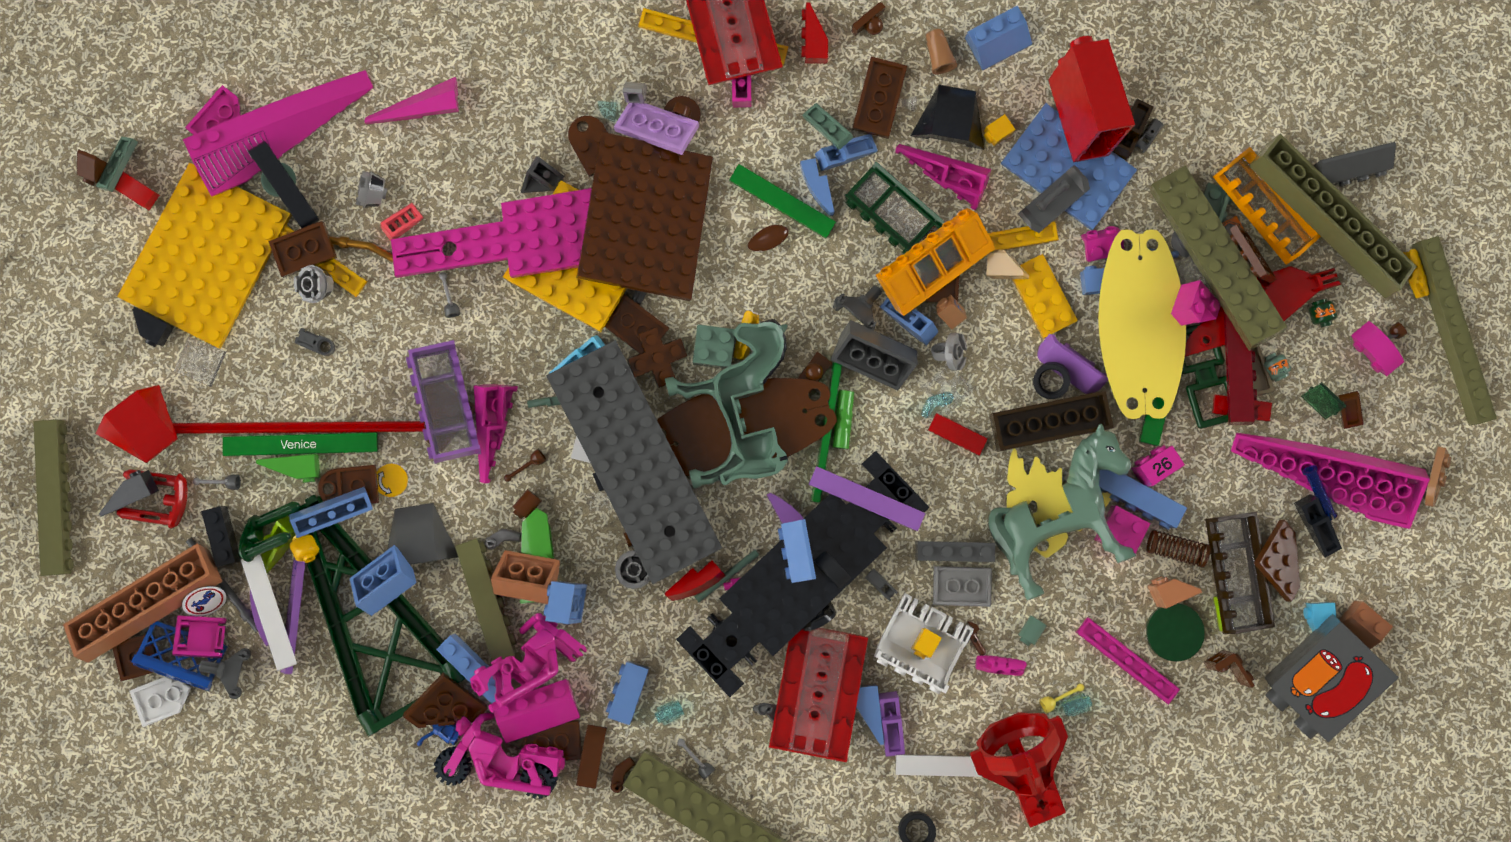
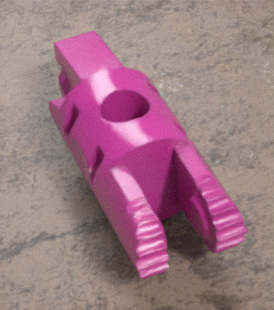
[975,656,1027,676]

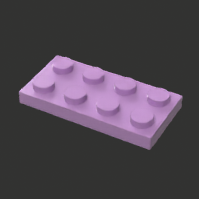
[614,103,699,155]

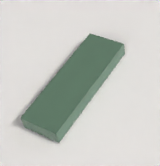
[803,103,853,150]
[96,136,138,192]

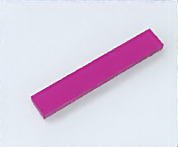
[1076,617,1180,705]

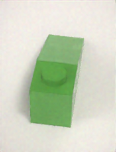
[256,454,321,483]

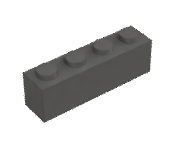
[915,541,995,562]

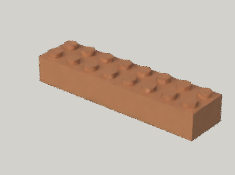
[63,543,222,663]

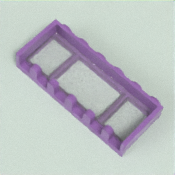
[406,340,481,464]

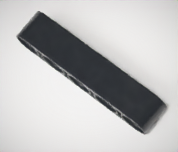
[249,141,320,228]

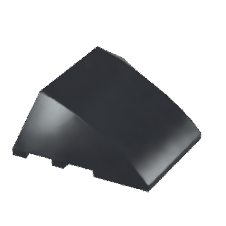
[911,85,985,150]

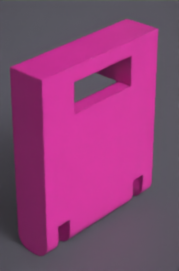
[172,616,227,658]

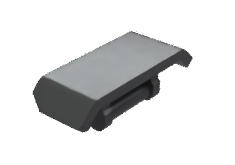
[1018,165,1090,233]

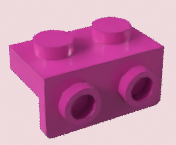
[1081,226,1125,262]

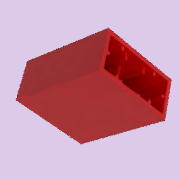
[1048,35,1135,163]

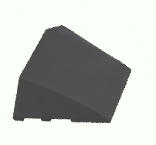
[387,503,458,565]

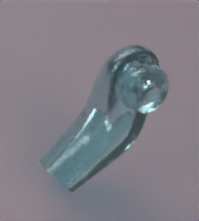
[920,392,954,418]

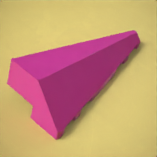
[364,77,459,124]
[895,144,991,210]
[474,384,518,483]

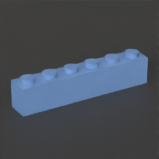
[1099,470,1187,530]

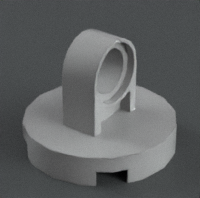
[931,333,967,371]

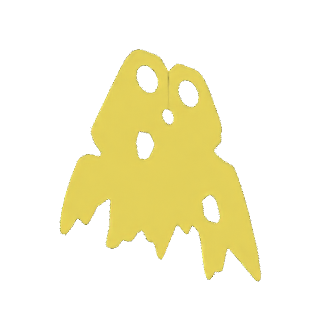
[1007,449,1111,558]

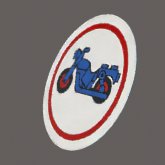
[182,586,226,616]

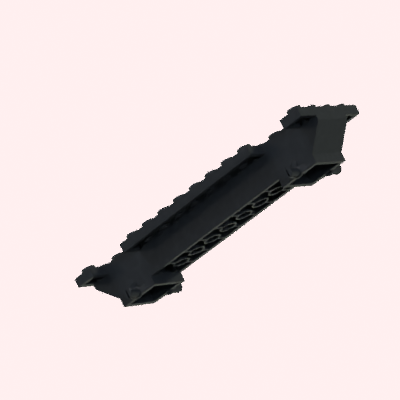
[676,451,930,697]

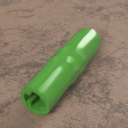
[833,390,854,449]

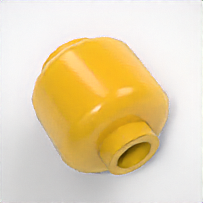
[289,534,319,563]

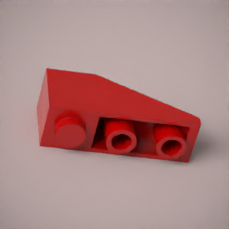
[801,2,828,64]

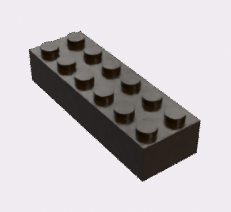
[989,390,1114,452]

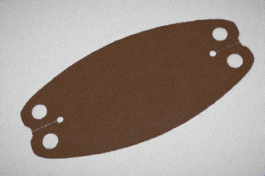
[657,378,837,476]

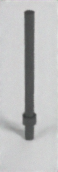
[186,537,258,633]

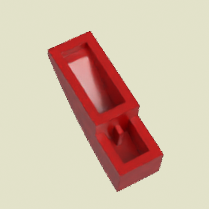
[114,171,160,211]
[664,560,726,601]

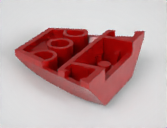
[95,385,178,463]

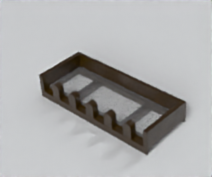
[1205,512,1275,634]

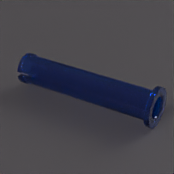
[1302,465,1338,521]

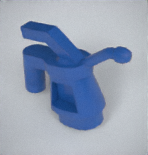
[417,724,461,746]

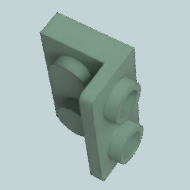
[1203,182,1232,222]

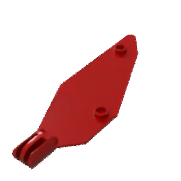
[1184,266,1341,357]

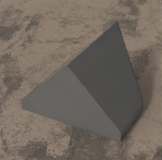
[521,156,565,193]

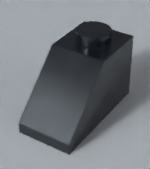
[132,307,174,347]

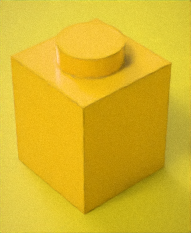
[984,114,1016,146]
[911,628,942,660]

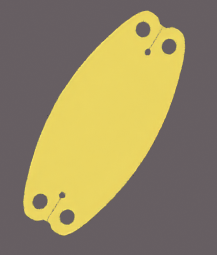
[1098,229,1186,419]

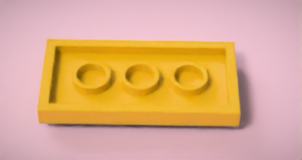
[1012,254,1078,338]

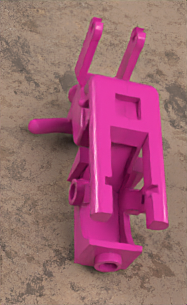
[470,613,587,712]

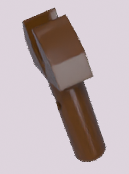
[960,621,986,656]

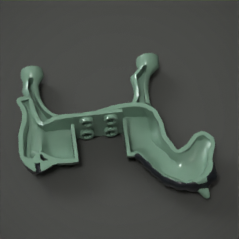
[665,319,788,489]

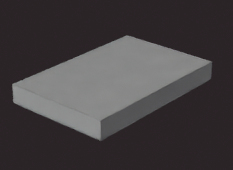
[933,566,992,607]

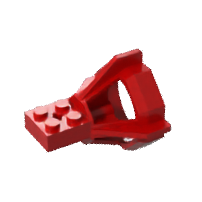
[970,712,1068,828]

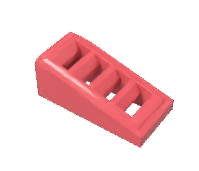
[380,203,423,241]

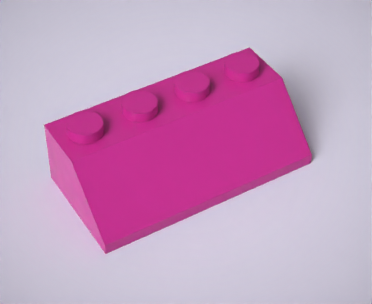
[494,679,581,744]

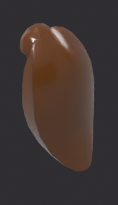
[748,225,788,251]

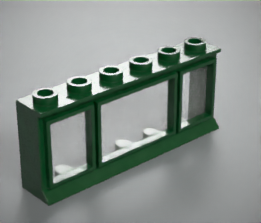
[845,162,955,274]

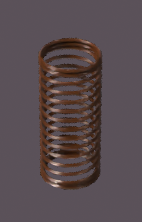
[1146,529,1211,568]

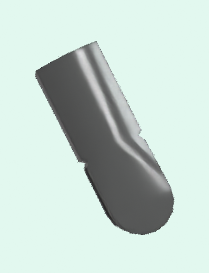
[1135,118,1164,153]
[865,568,898,601]

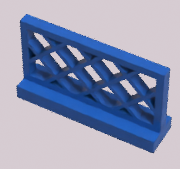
[131,621,228,692]

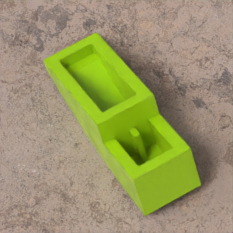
[260,516,296,573]

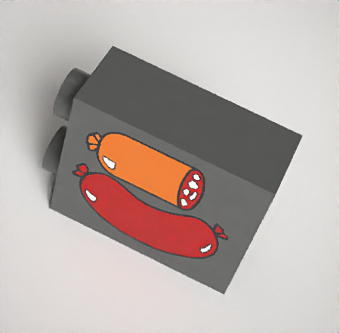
[1265,614,1399,742]

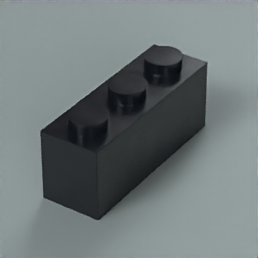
[201,506,241,567]

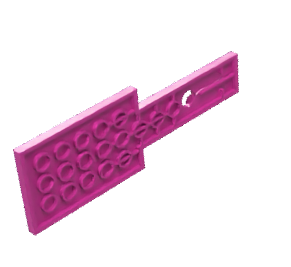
[391,188,591,278]

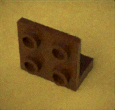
[1203,650,1255,688]

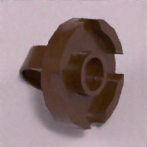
[664,96,701,123]

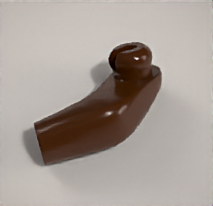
[610,757,635,793]

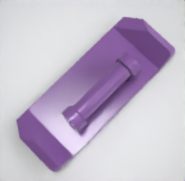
[1038,334,1108,394]

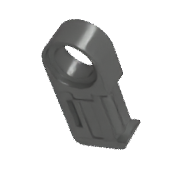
[295,328,335,356]

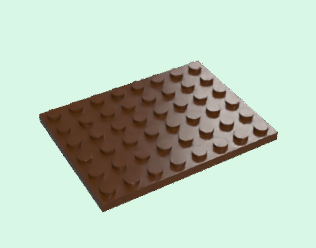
[576,132,713,301]

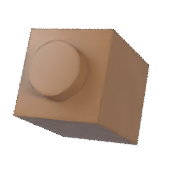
[936,294,967,329]

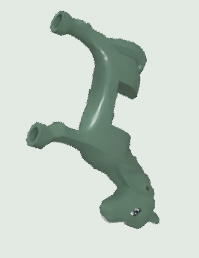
[988,424,1136,601]

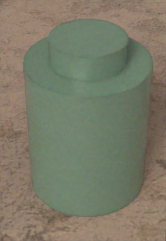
[1018,615,1047,646]

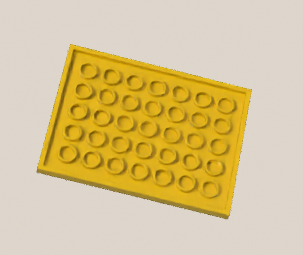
[117,162,292,349]

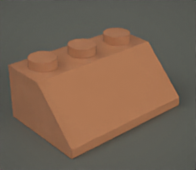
[491,550,560,604]

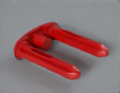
[116,469,188,529]

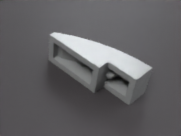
[623,82,647,104]

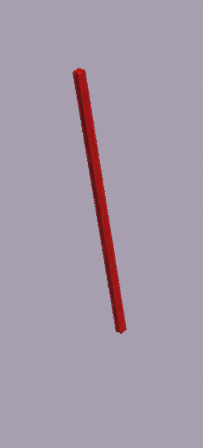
[173,421,425,434]

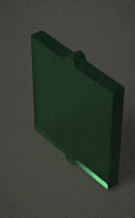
[1301,382,1346,419]

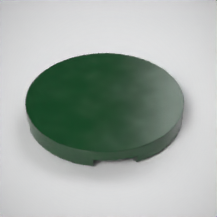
[1146,603,1205,662]

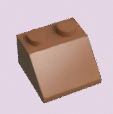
[1147,576,1202,608]
[1339,601,1393,649]

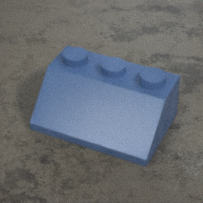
[965,5,1032,70]
[778,519,816,583]
[349,545,417,616]

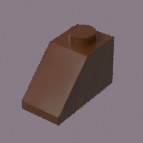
[77,149,107,186]

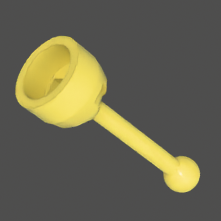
[1039,684,1084,714]

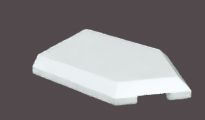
[129,677,192,727]

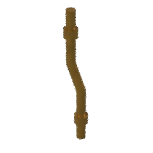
[329,236,401,262]

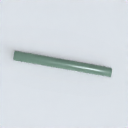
[695,550,759,602]

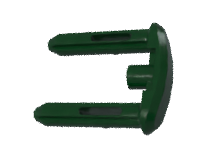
[238,502,300,562]

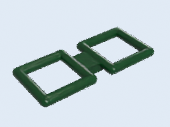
[1182,324,1228,429]

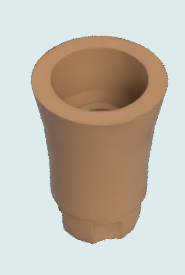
[926,29,958,75]

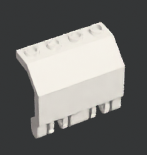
[874,593,974,694]

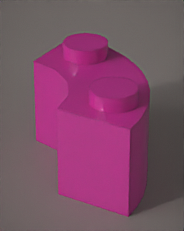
[1351,321,1404,376]

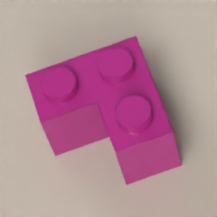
[1171,280,1221,326]

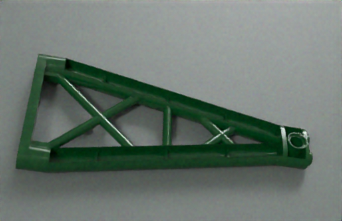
[297,495,466,737]

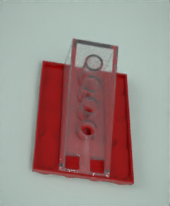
[686,0,783,86]
[769,628,868,762]

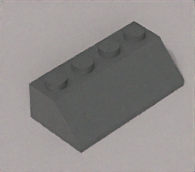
[1313,142,1396,187]
[831,320,918,391]

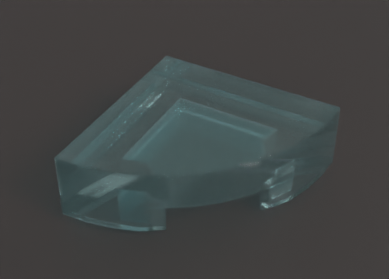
[598,101,617,122]

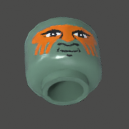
[1264,352,1291,382]

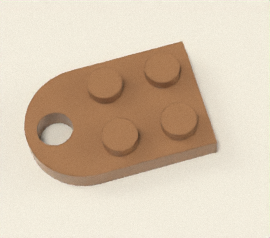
[1425,447,1452,507]

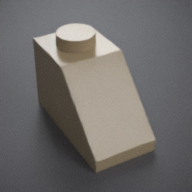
[986,250,1029,279]

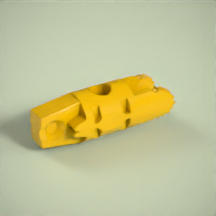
[1403,249,1430,298]
[734,310,759,360]

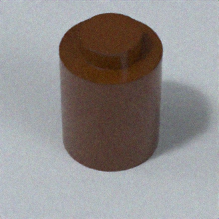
[512,489,542,519]

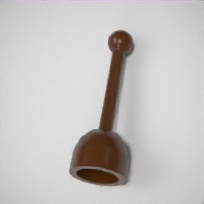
[504,448,547,482]

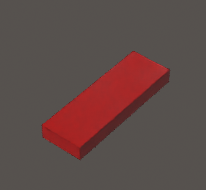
[927,413,988,456]

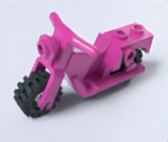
[433,712,565,799]

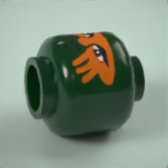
[1308,298,1337,328]

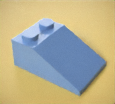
[544,581,587,625]

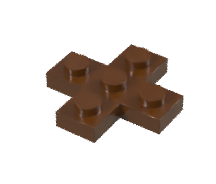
[627,327,687,388]

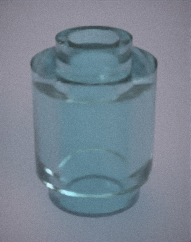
[1061,693,1092,717]
[654,700,684,726]

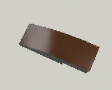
[576,724,607,789]

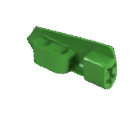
[520,508,554,604]

